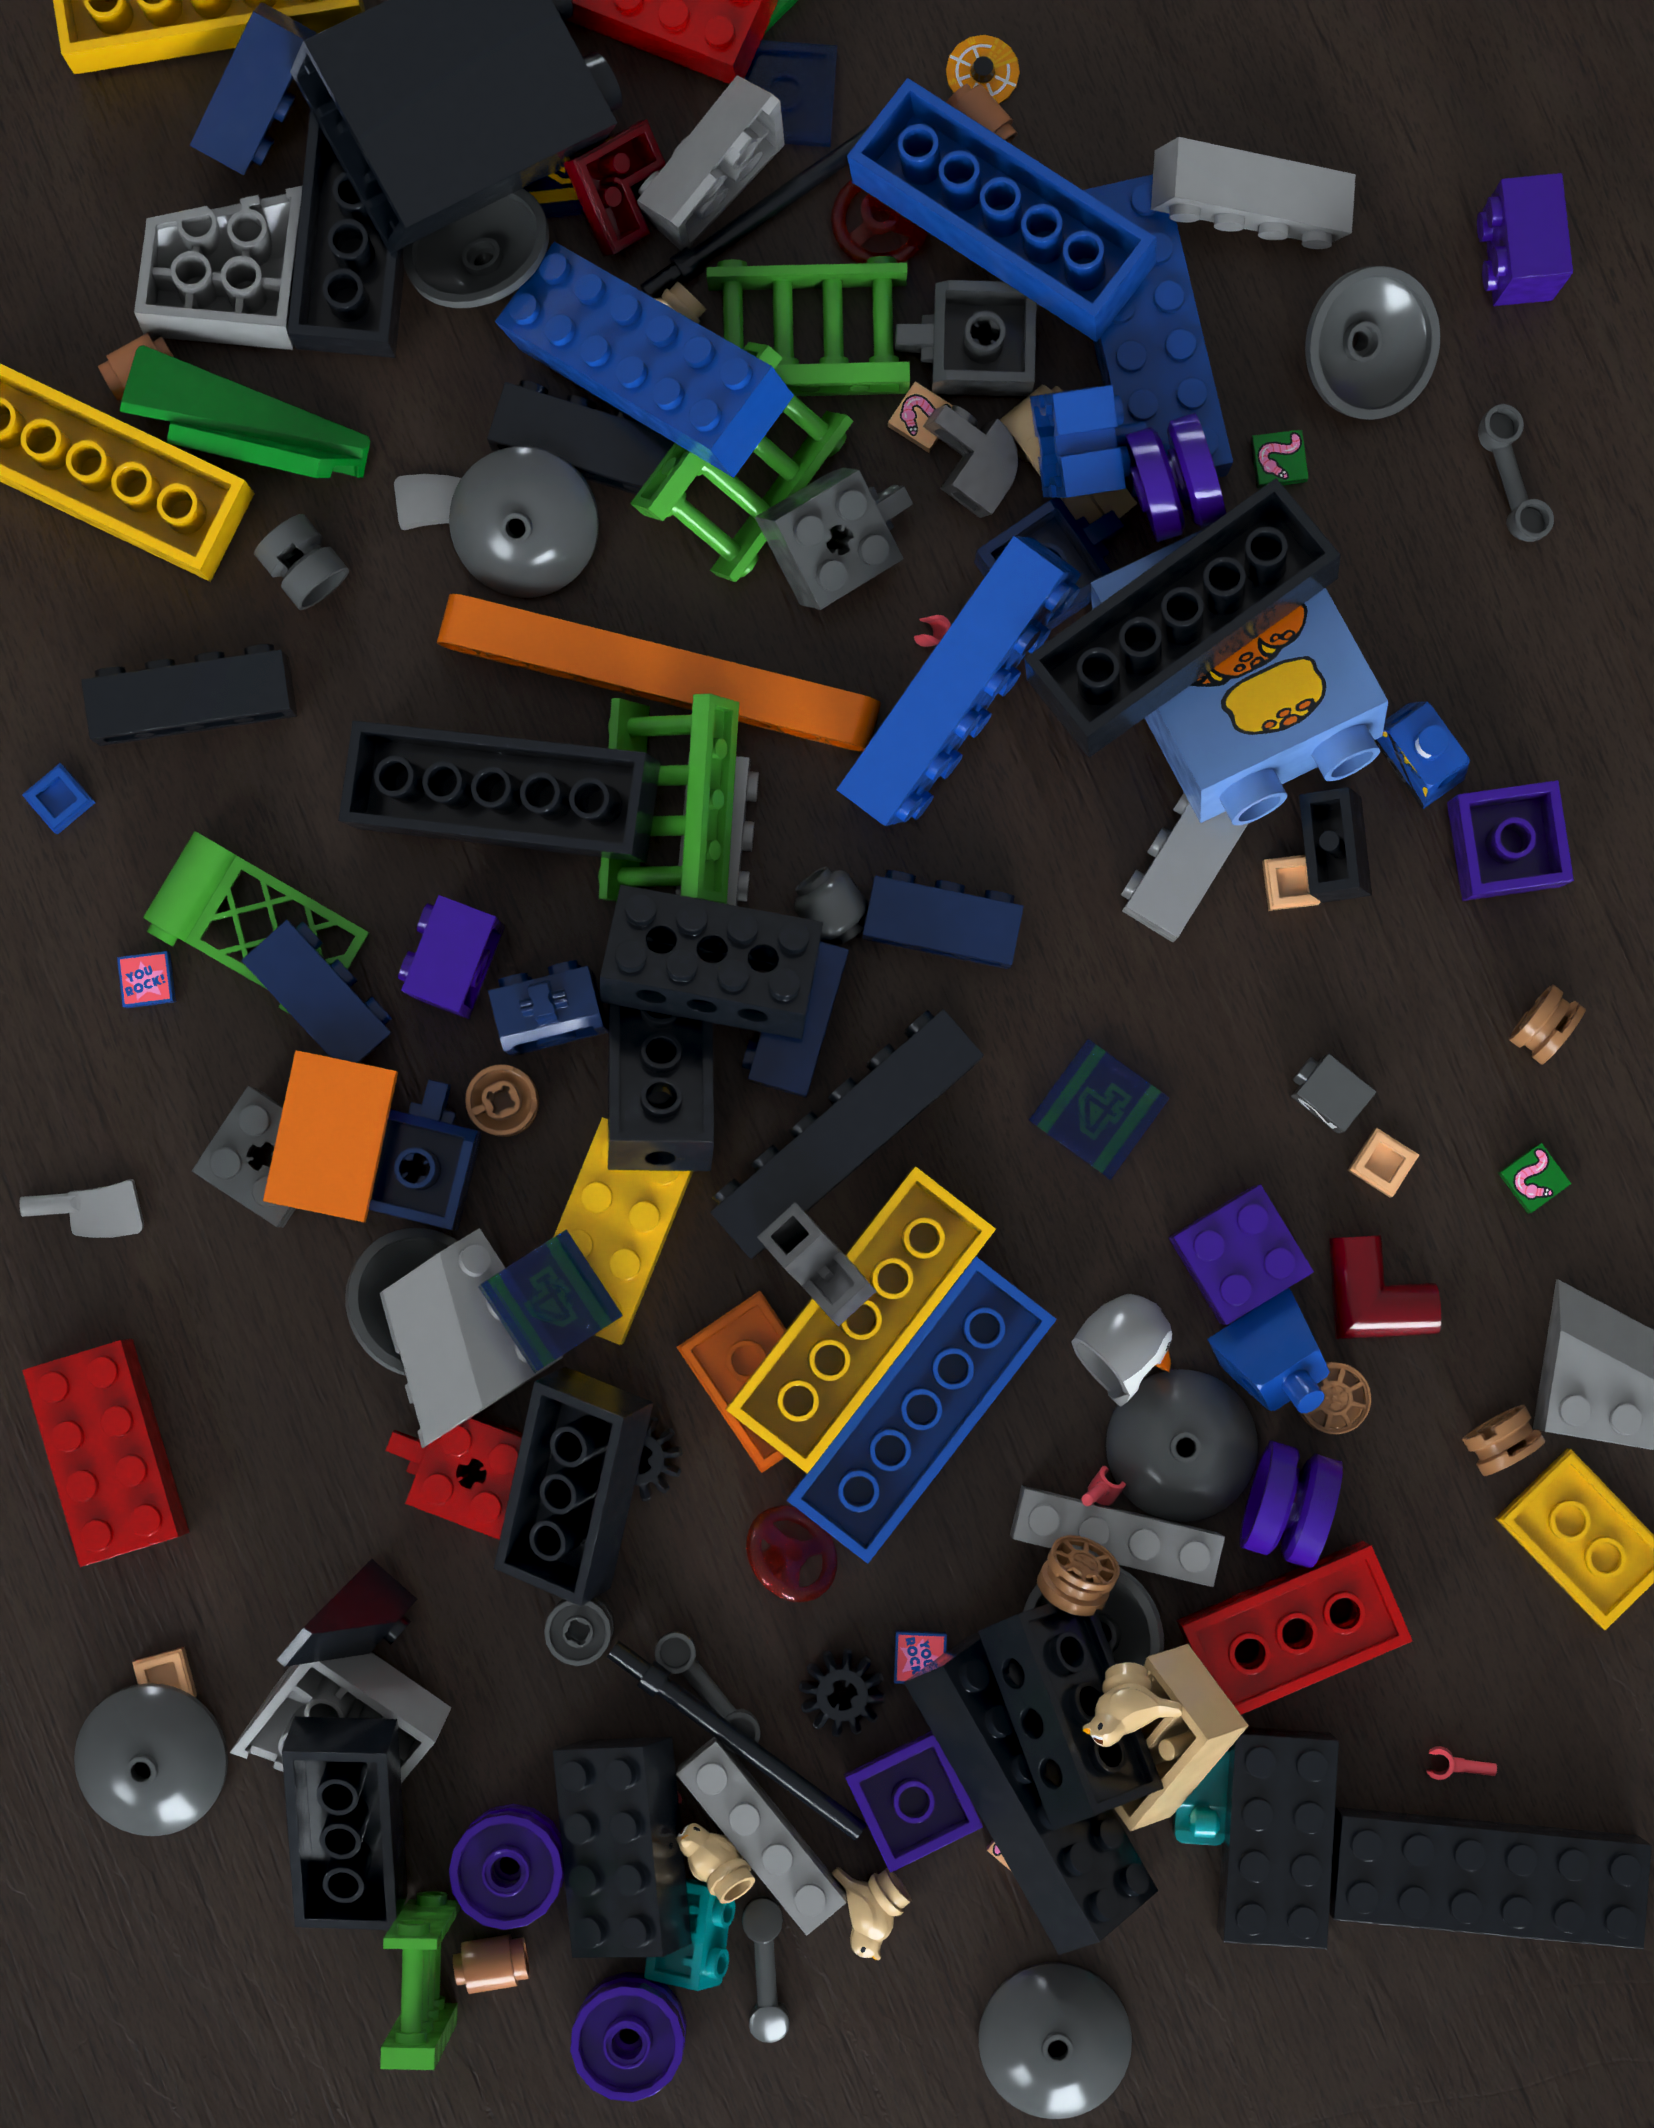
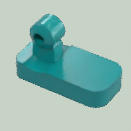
[1173,1750,1230,1846]

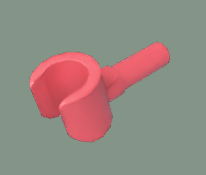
[914,615,951,647]
[1081,1466,1126,1506]
[1426,1746,1497,1780]

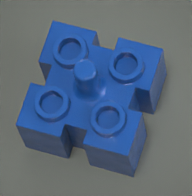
[1030,385,1147,498]

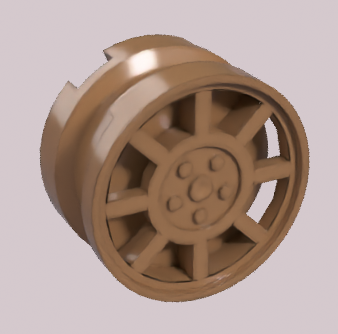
[1509,984,1586,1065]
[465,1064,540,1137]
[1297,1362,1371,1434]
[1462,1405,1546,1476]
[1037,1535,1120,1616]

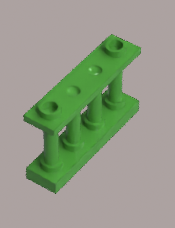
[707,256,910,396]
[630,342,854,582]
[598,694,739,904]
[380,1891,460,2070]

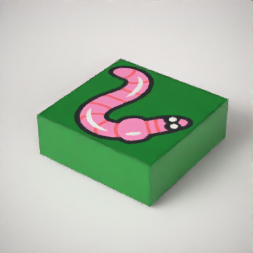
[1251,430,1309,488]
[1498,1143,1571,1214]

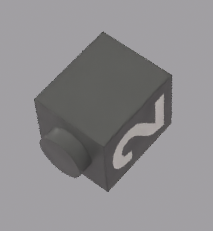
[1291,1054,1376,1134]

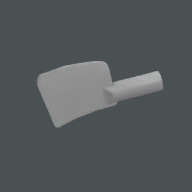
[394,474,512,530]
[20,1179,144,1238]

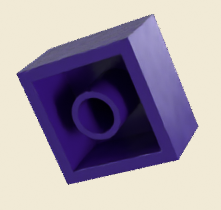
[1477,173,1573,306]
[1447,780,1574,901]
[398,895,505,1019]
[1168,1184,1314,1325]
[844,1731,983,1873]

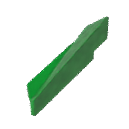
[120,345,370,478]

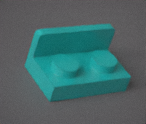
[644,1878,736,1991]

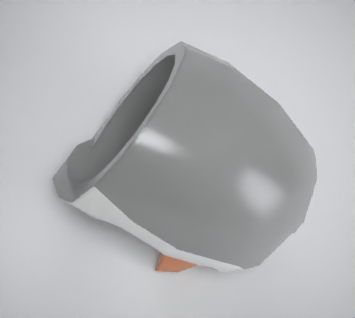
[1071,1294,1172,1407]

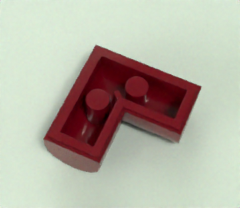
[563,119,666,255]
[1329,1235,1441,1339]

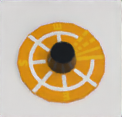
[946,35,1020,104]

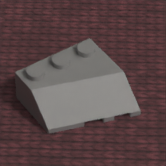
[637,75,785,250]
[134,185,303,350]
[379,1228,563,1448]
[1533,1279,1654,1450]
[230,1652,452,1783]

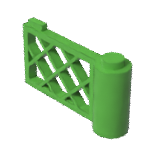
[143,831,369,1015]

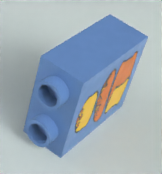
[1091,527,1388,826]

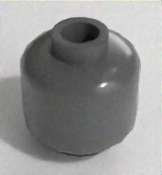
[794,866,868,944]

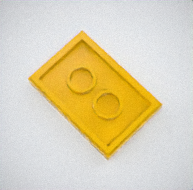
[1495,1448,1654,1630]

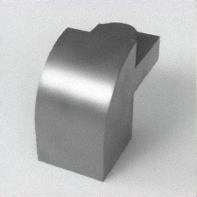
[923,405,1018,518]
[757,1202,877,1327]

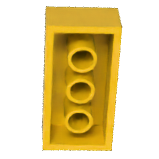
[528,1117,693,1345]

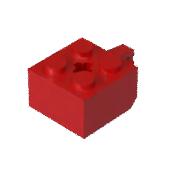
[385,1415,523,1540]

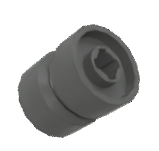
[254,514,349,610]
[544,1596,615,1666]

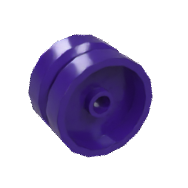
[1125,413,1226,542]
[1240,1440,1343,1569]
[449,1804,565,1930]
[570,1972,687,2102]

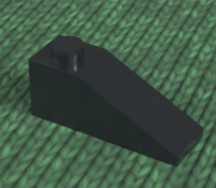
[277,1559,417,1667]

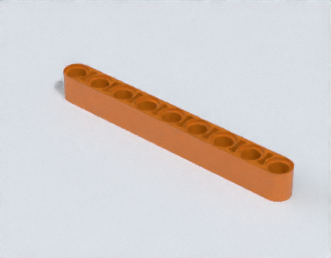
[437,594,881,752]

